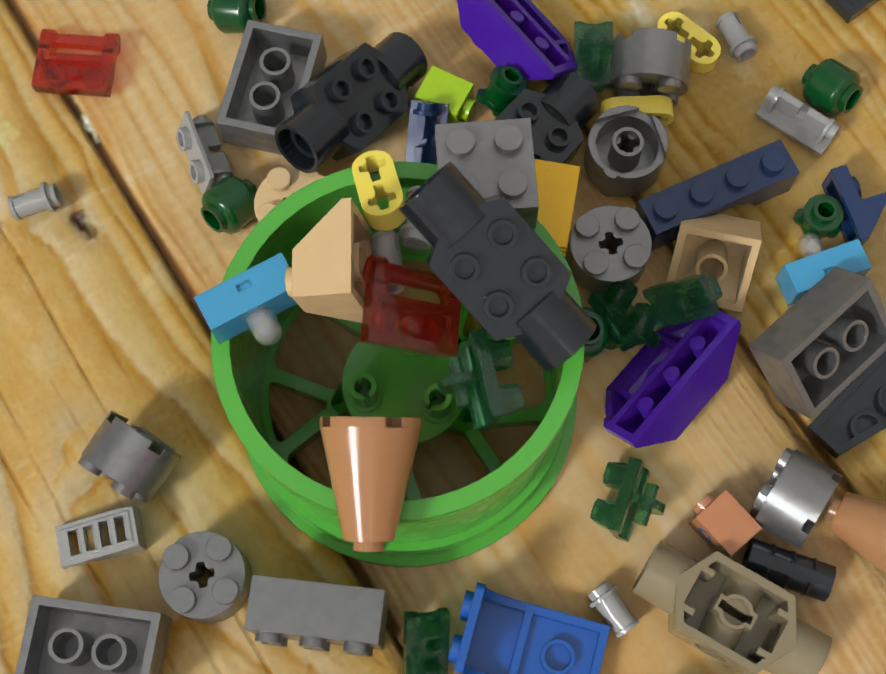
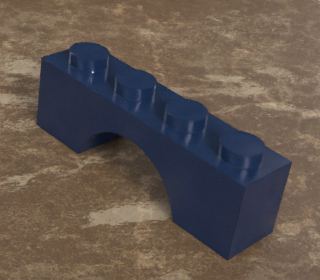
[635,139,800,251]

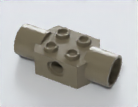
[631,540,832,674]

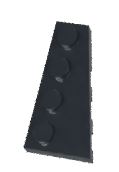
[805,351,886,459]

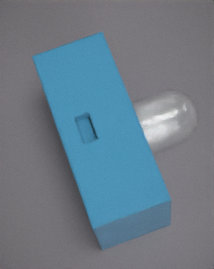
[775,233,872,306]
[194,252,297,346]

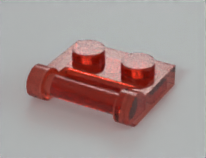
[31,29,121,97]
[360,254,461,358]

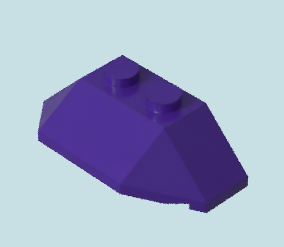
[457,0,579,80]
[604,305,741,448]

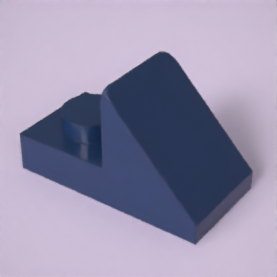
[821,165,886,246]

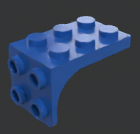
[448,582,611,674]

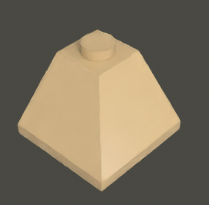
[285,198,374,323]
[663,214,762,312]

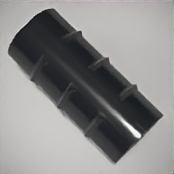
[741,538,836,602]

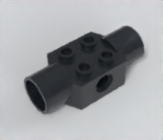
[275,32,428,173]
[494,71,600,164]
[398,161,597,371]

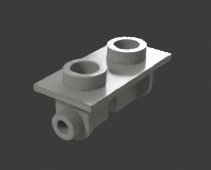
[755,85,841,156]
[176,111,233,196]

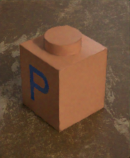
[689,489,762,557]

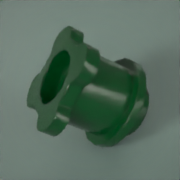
[476,66,527,117]
[793,194,844,245]

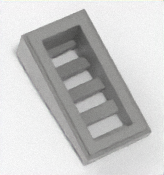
[55,505,146,569]

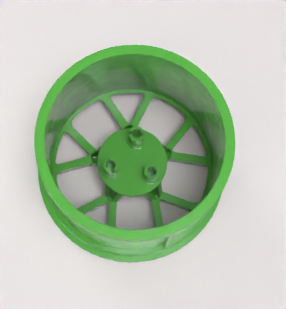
[211,161,585,567]

